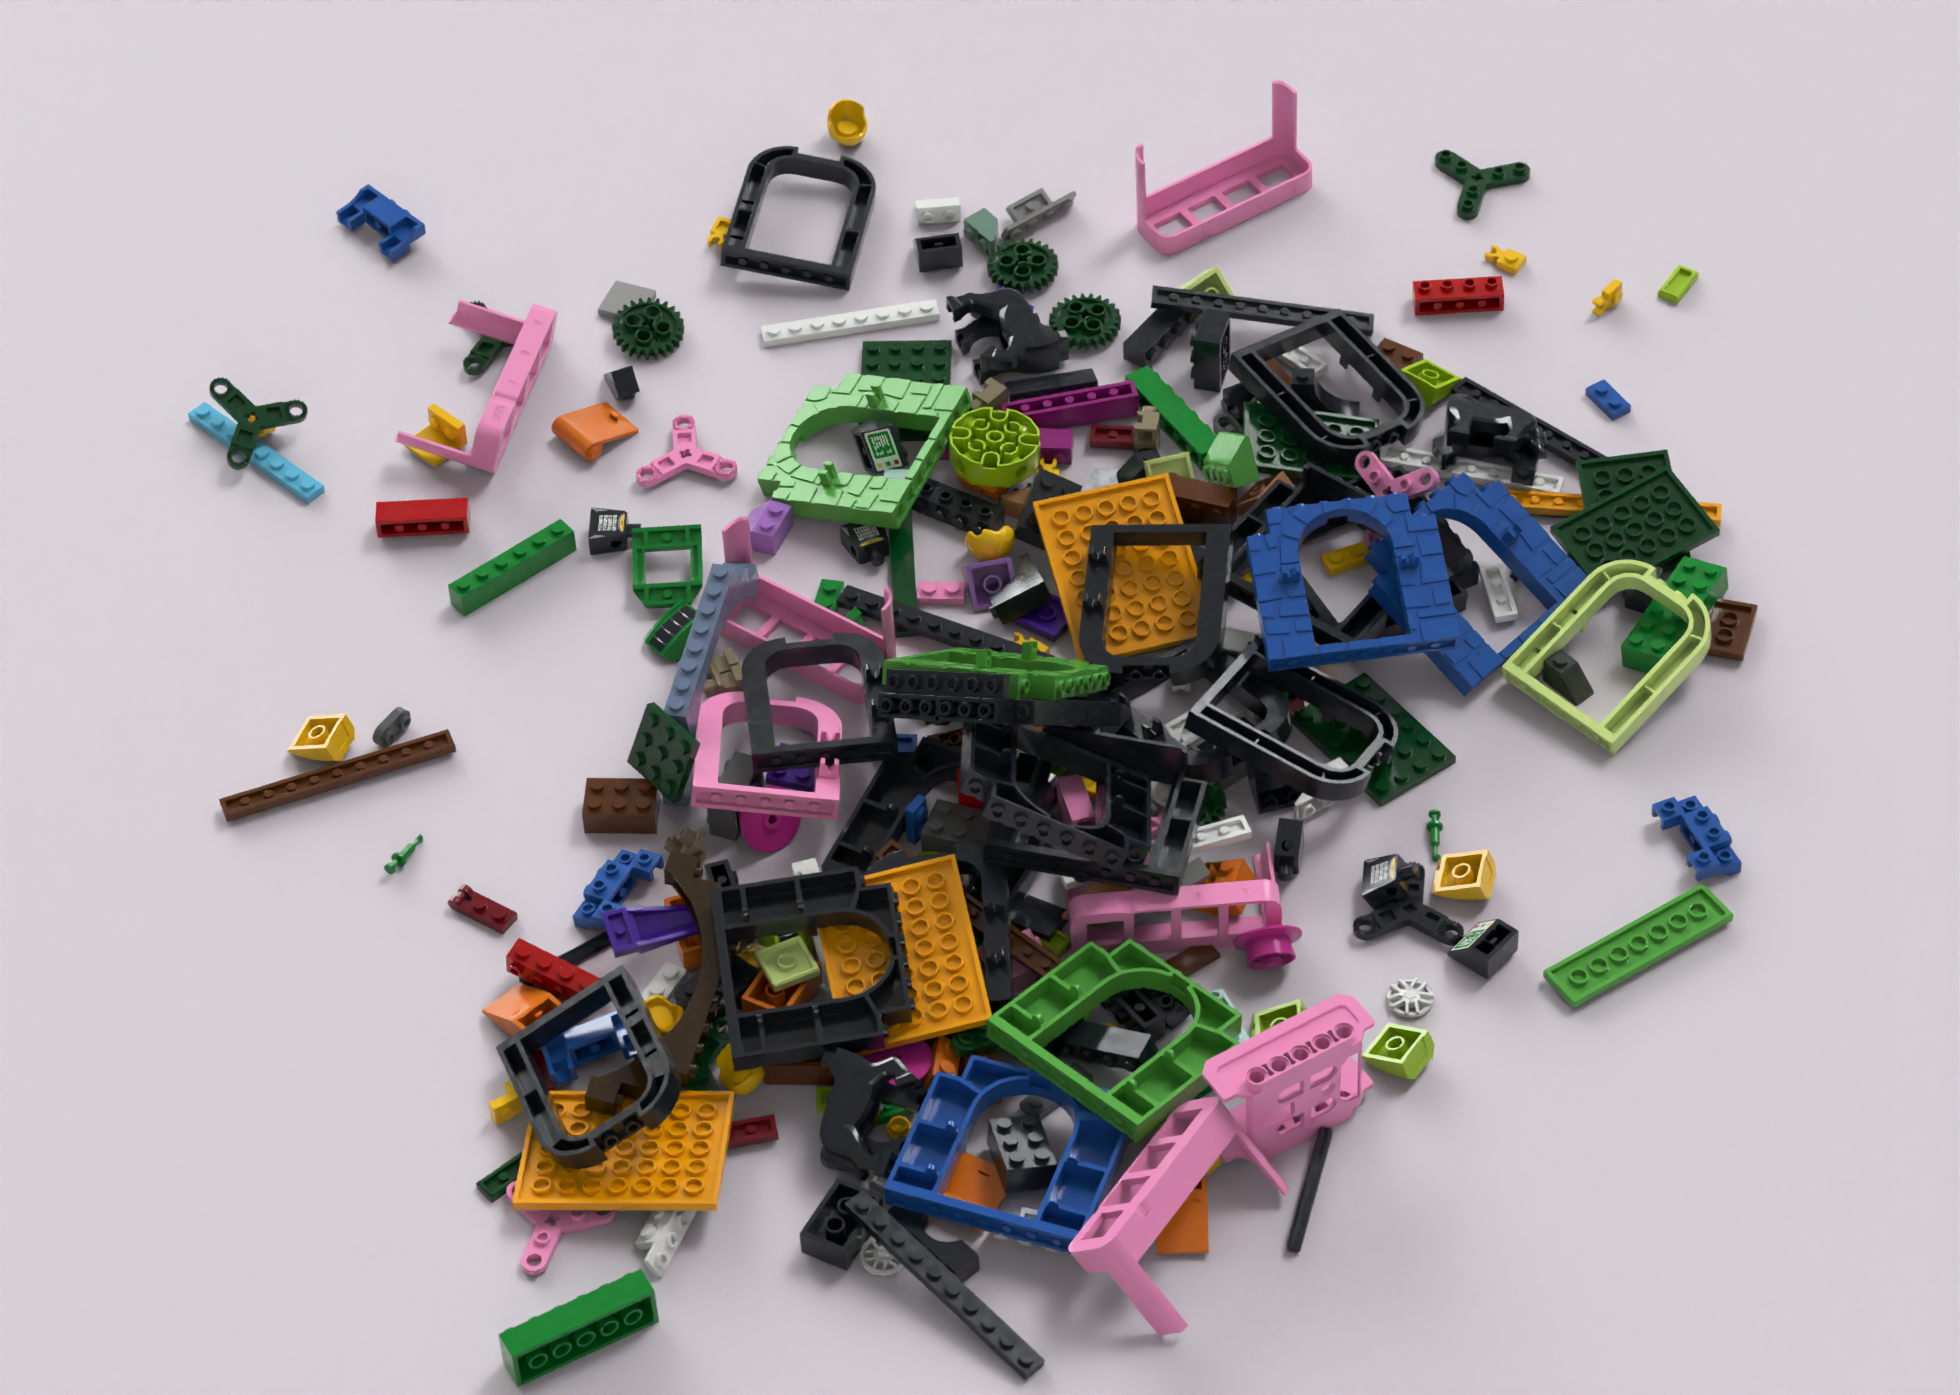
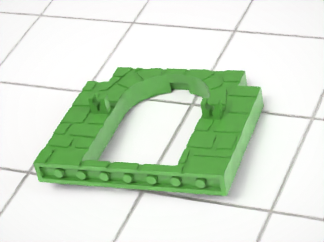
[757,373,972,529]
[882,641,1111,700]
[987,938,1242,1142]

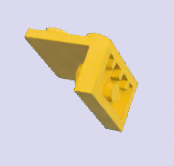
[405,404,468,467]

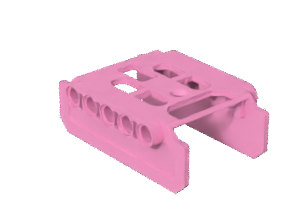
[1202,994,1375,1164]

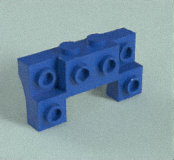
[336,184,426,262]
[1651,795,1742,882]
[572,849,664,930]
[541,1011,639,1087]

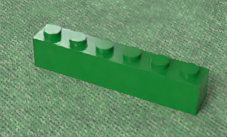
[1125,365,1216,471]
[448,519,577,617]

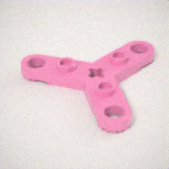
[636,414,738,487]
[1355,451,1440,546]
[506,1180,616,1277]

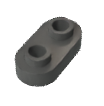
[1213,413,1243,435]
[373,707,411,747]

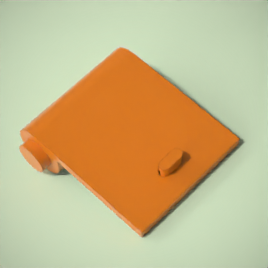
[551,402,639,462]
[944,1152,1008,1233]

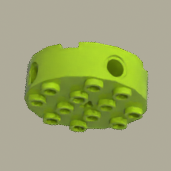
[949,407,1041,488]

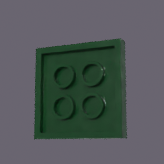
[627,702,701,803]

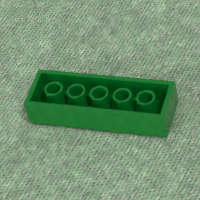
[1621,556,1729,673]
[498,1269,659,1387]

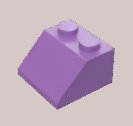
[747,500,793,556]
[962,557,1015,612]

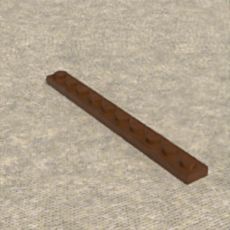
[219,729,456,822]
[875,839,1063,978]

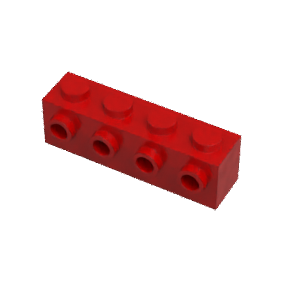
[1412,276,1504,316]
[375,498,470,538]
[506,938,601,1001]

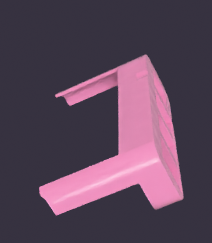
[1135,80,1312,255]
[394,300,557,474]
[720,517,897,704]
[1064,842,1282,954]
[1068,1096,1289,1336]

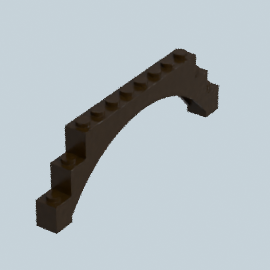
[584,851,740,1116]

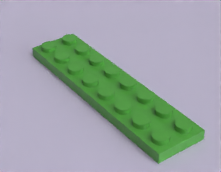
[1543,883,1733,1009]

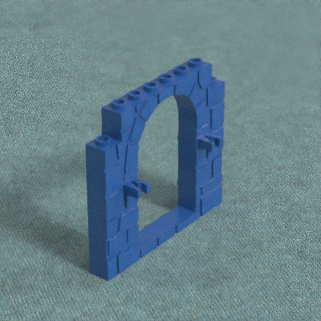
[1364,472,1587,697]
[1246,492,1460,672]
[884,1055,1131,1254]

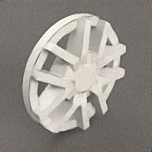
[1387,977,1434,1018]
[860,1237,904,1278]

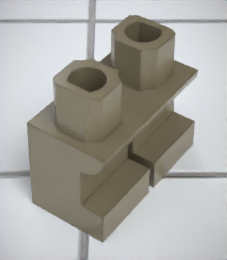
[968,377,1008,412]
[1134,406,1160,454]
[703,648,743,698]

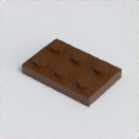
[1707,598,1758,661]

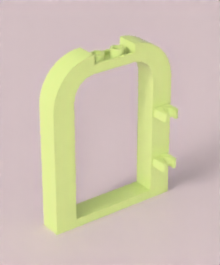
[1502,560,1711,755]

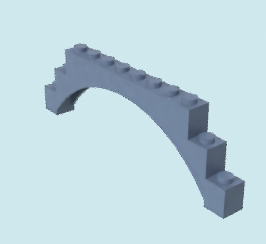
[661,562,760,807]

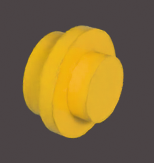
[886,1116,912,1139]

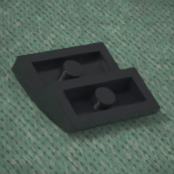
[1011,895,1068,942]

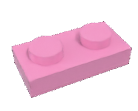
[917,581,965,605]

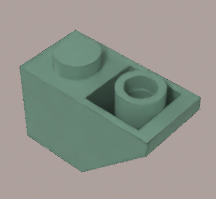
[963,208,999,256]

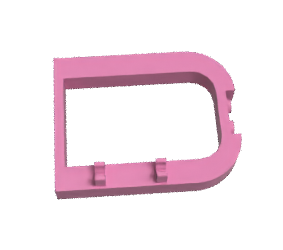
[691,692,842,821]

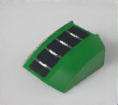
[644,600,697,663]

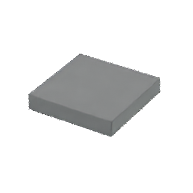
[598,281,657,318]

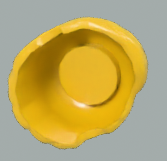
[827,99,867,146]
[965,525,1015,562]
[644,995,684,1038]
[716,1043,764,1096]

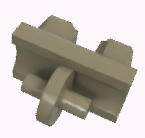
[663,826,707,863]

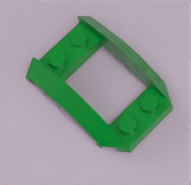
[632,524,703,609]

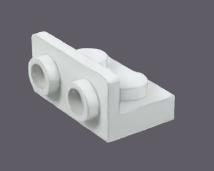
[915,197,961,225]

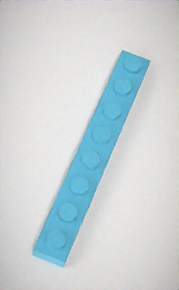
[188,402,325,504]

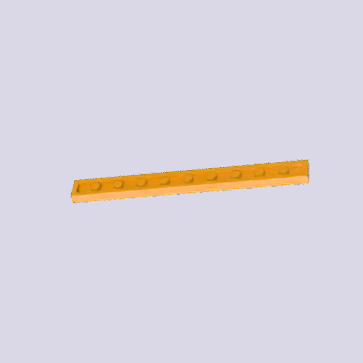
[1507,489,1722,527]

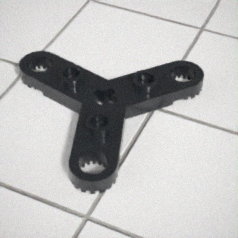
[1353,861,1464,946]

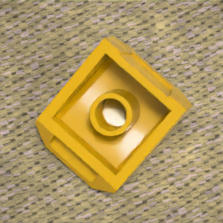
[287,714,355,761]
[1430,849,1497,900]

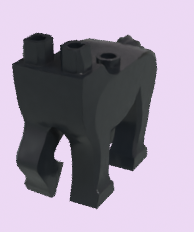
[946,288,1069,386]
[1432,393,1547,486]
[820,1047,928,1182]

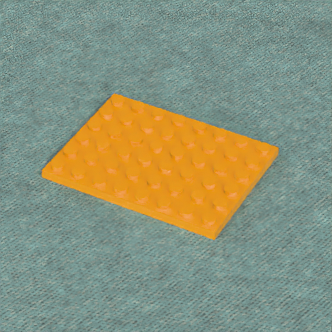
[1033,473,1202,661]
[818,854,992,1056]
[512,1091,736,1211]

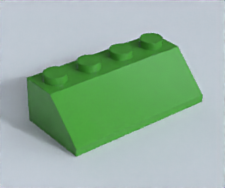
[1202,431,1260,488]

